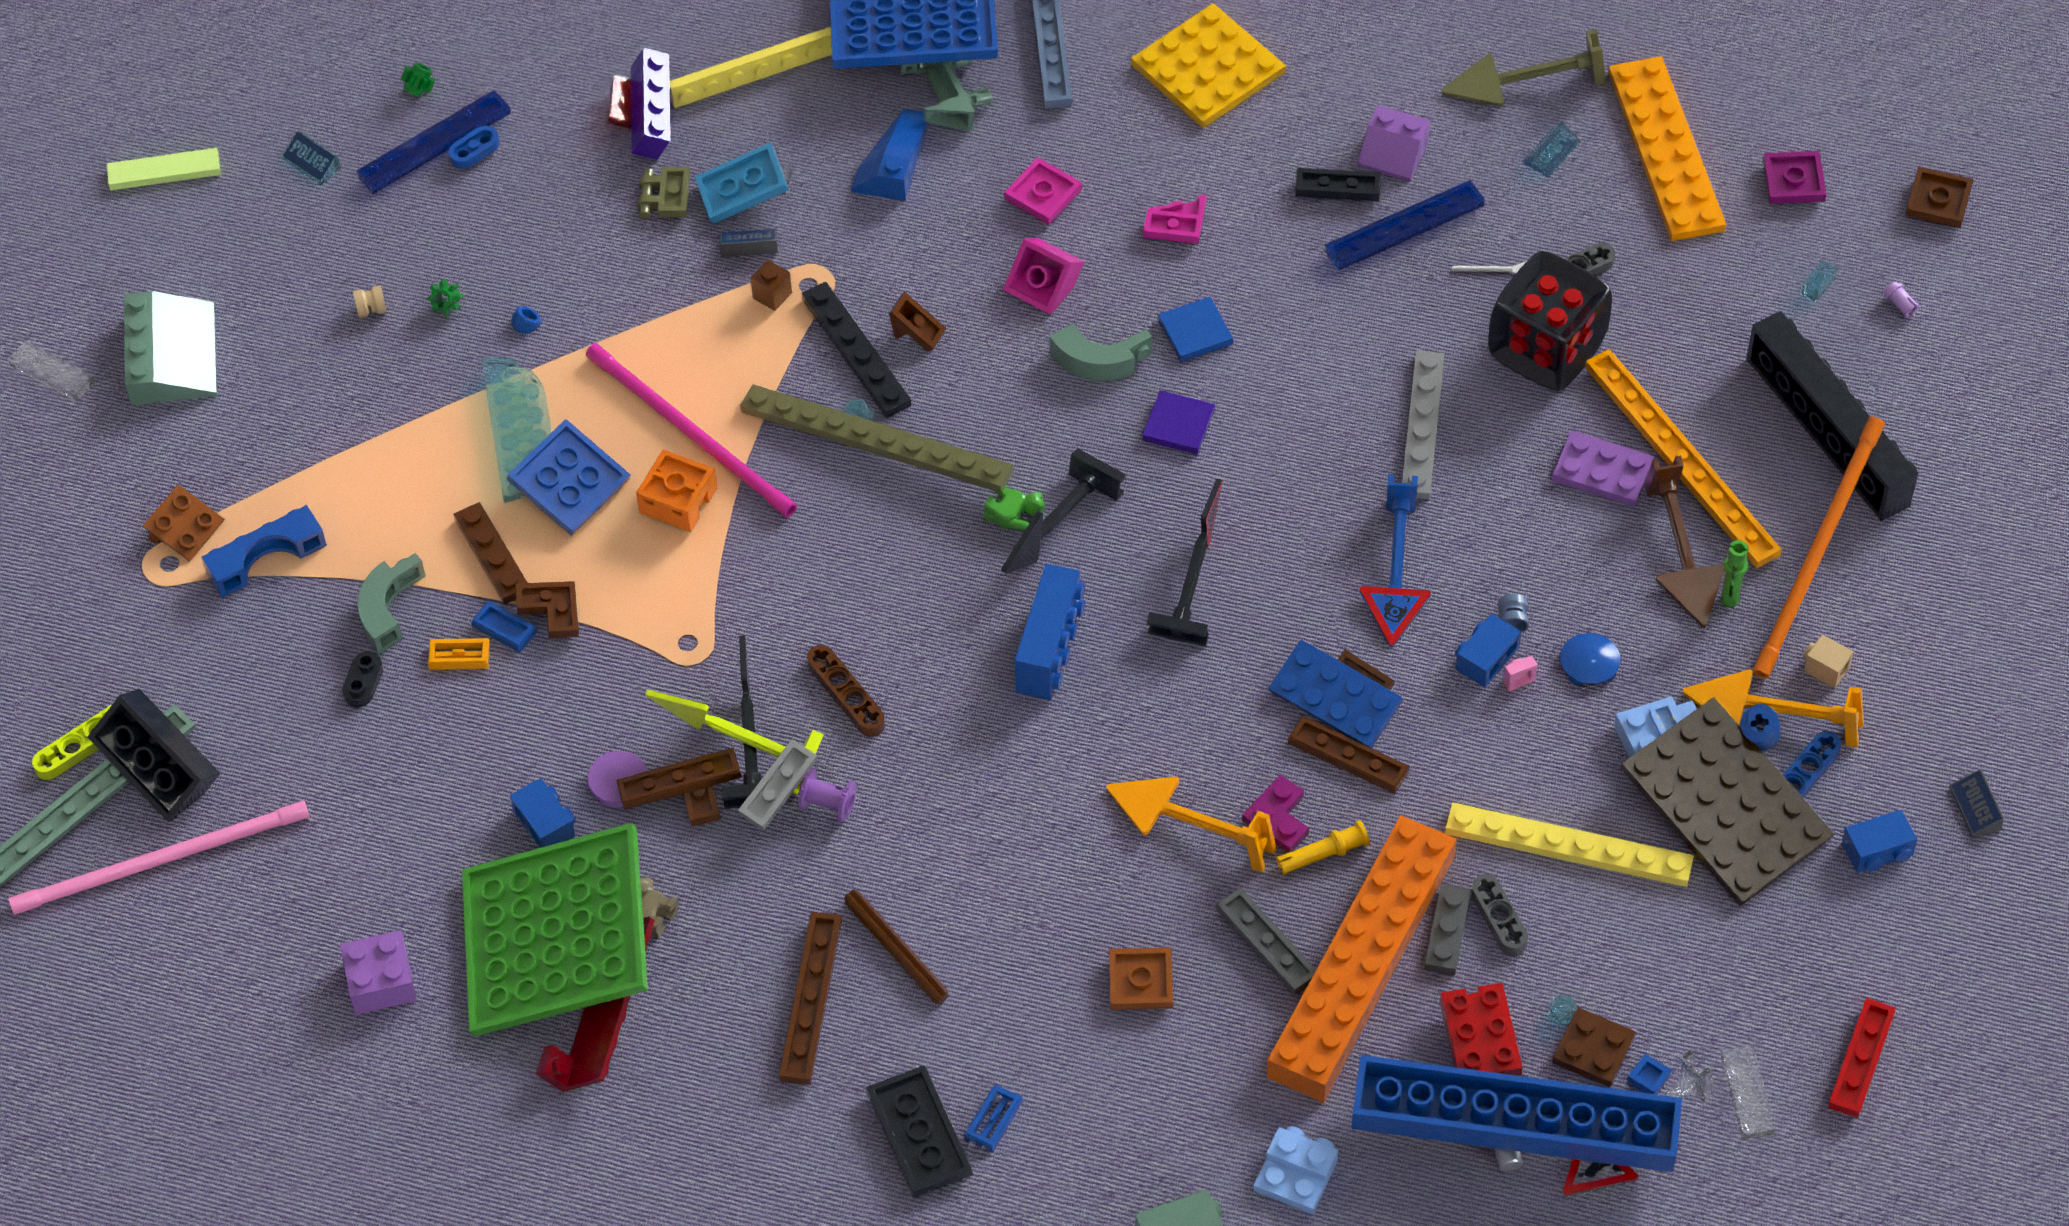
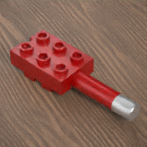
[1439,983,1523,1171]

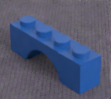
[201,505,327,598]

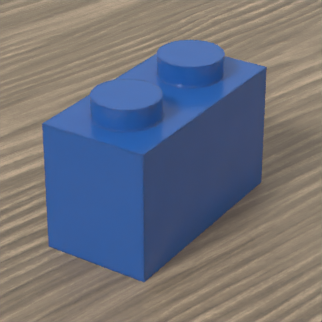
[1455,613,1521,688]
[509,778,576,848]
[1841,809,1917,873]

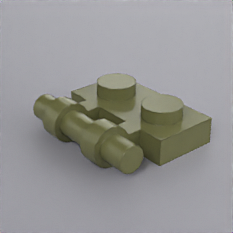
[637,167,690,219]

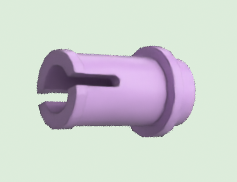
[1884,281,1920,318]

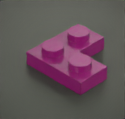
[1242,774,1309,853]

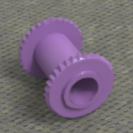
[798,769,857,822]

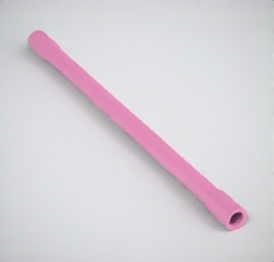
[8,800,310,915]

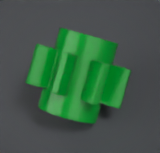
[400,62,435,97]
[426,279,464,316]

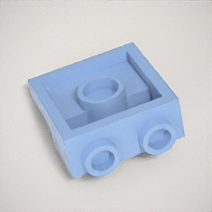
[1253,1126,1338,1214]

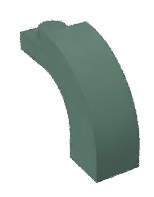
[1049,324,1153,381]
[358,553,426,655]

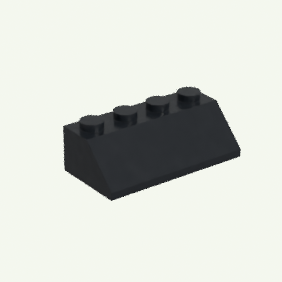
[87,689,220,822]

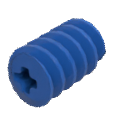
[1740,704,1781,751]

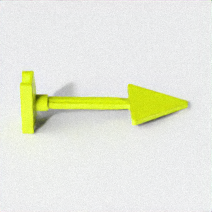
[645,689,824,795]

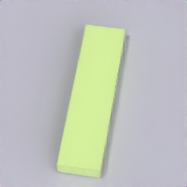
[107,148,221,191]

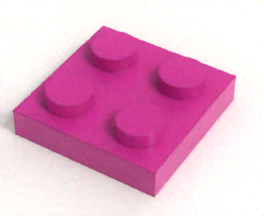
[1004,157,1082,225]

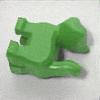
[983,486,1045,531]

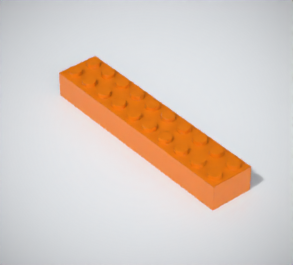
[1267,815,1457,1103]

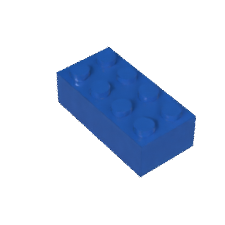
[1015,563,1085,700]

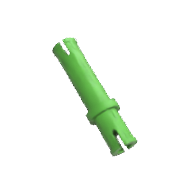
[1721,540,1749,607]

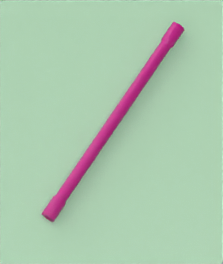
[586,343,797,518]

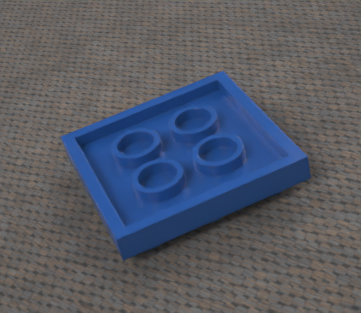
[506,419,631,536]

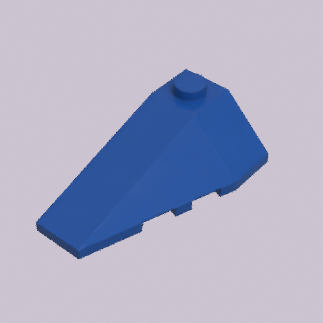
[851,109,931,201]

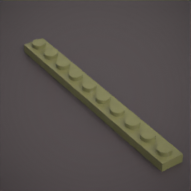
[740,384,1014,493]

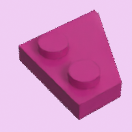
[1143,195,1207,244]

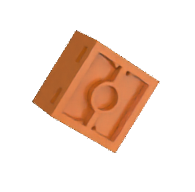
[636,449,718,532]

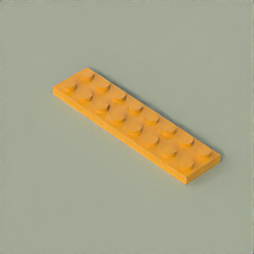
[1608,56,1726,242]

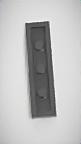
[1216,887,1316,996]

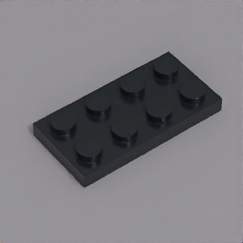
[866,1065,973,1198]

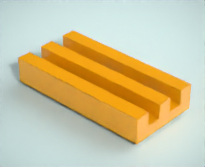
[428,638,490,670]

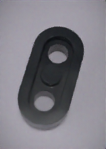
[342,651,383,707]

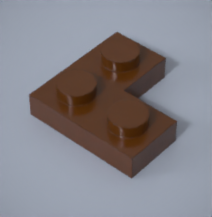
[515,581,579,638]

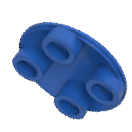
[1560,633,1620,685]

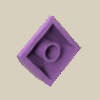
[1358,105,1430,182]

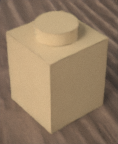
[1803,634,1854,688]

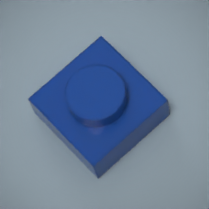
[1627,1054,1672,1094]

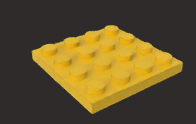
[1131,3,1286,129]

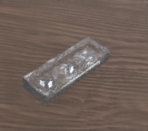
[8,340,94,402]
[1721,1045,1775,1140]

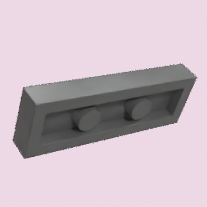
[1424,884,1471,975]

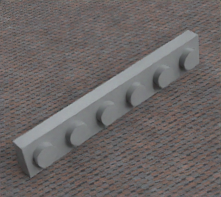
[1402,351,1445,500]

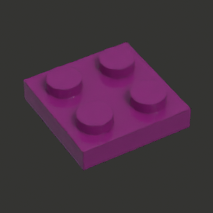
[1763,151,1827,204]

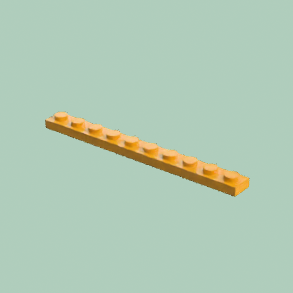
[1585,349,1782,569]

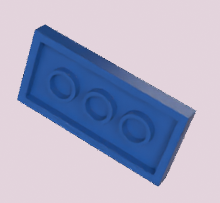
[1268,639,1403,748]

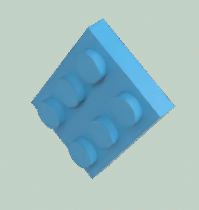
[695,142,789,224]

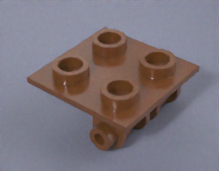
[143,484,225,562]

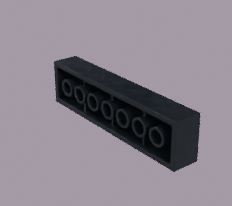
[1746,311,1918,521]

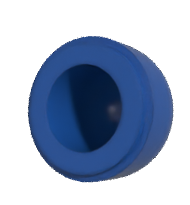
[511,306,541,334]

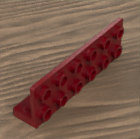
[536,916,655,1092]

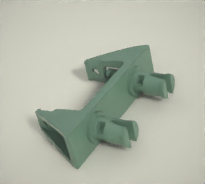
[900,60,993,131]

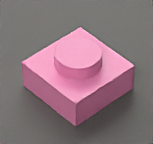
[1503,656,1537,691]

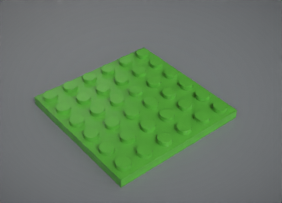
[462,823,648,1037]

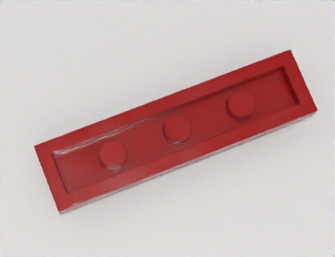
[1828,998,1896,1118]

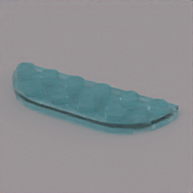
[481,357,552,503]

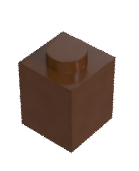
[750,259,792,311]

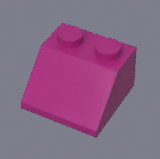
[1003,238,1085,314]

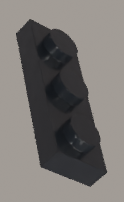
[1295,168,1381,201]

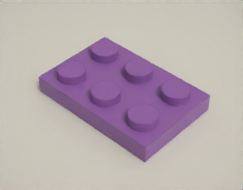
[1552,430,1654,507]

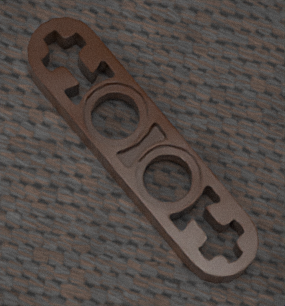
[807,645,885,737]

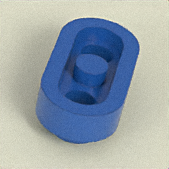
[449,126,500,169]

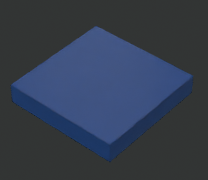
[1158,296,1233,362]

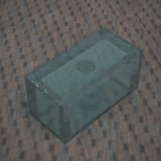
[1801,260,1837,302]

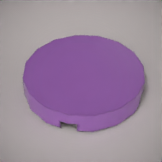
[587,750,647,808]

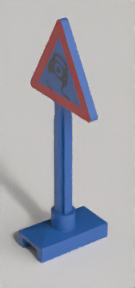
[1360,474,1431,648]

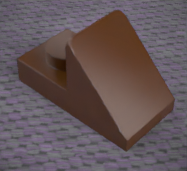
[889,292,947,352]

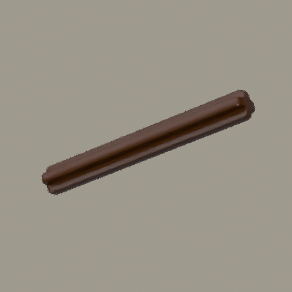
[844,889,948,1004]

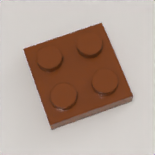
[1109,947,1173,1010]

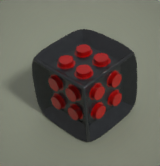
[1488,251,1612,391]

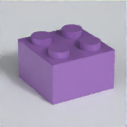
[340,930,417,1015]

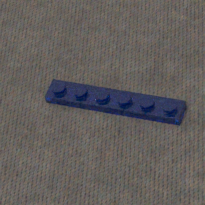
[356,90,511,194]
[1325,180,1485,270]

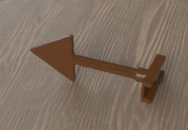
[1645,455,1724,628]

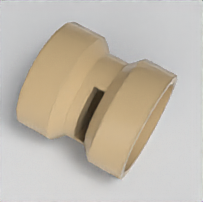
[353,285,387,318]

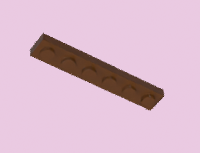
[779,912,842,1085]

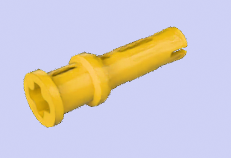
[1276,820,1370,875]

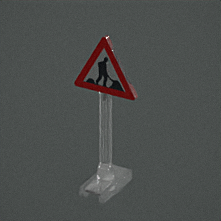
[1562,1050,1713,1197]

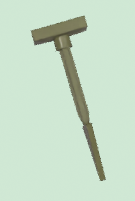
[1441,29,1606,107]

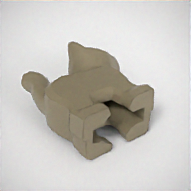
[640,877,678,938]

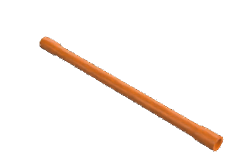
[1752,416,1885,679]

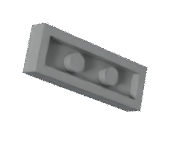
[738,739,817,831]

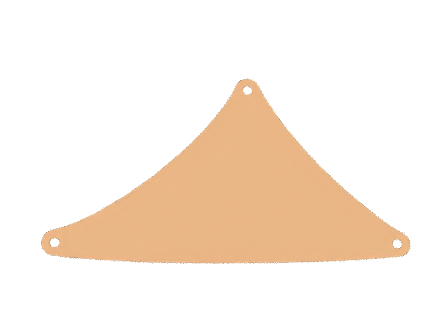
[142,264,835,666]

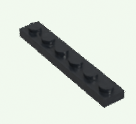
[801,281,911,418]

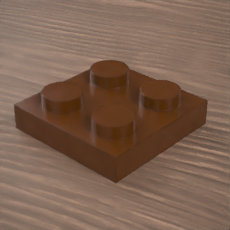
[1905,166,1974,228]
[1552,1007,1636,1088]

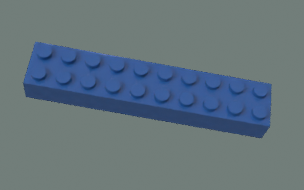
[1352,1055,1682,1172]

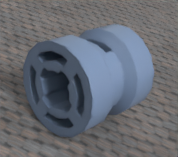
[1498,593,1529,633]

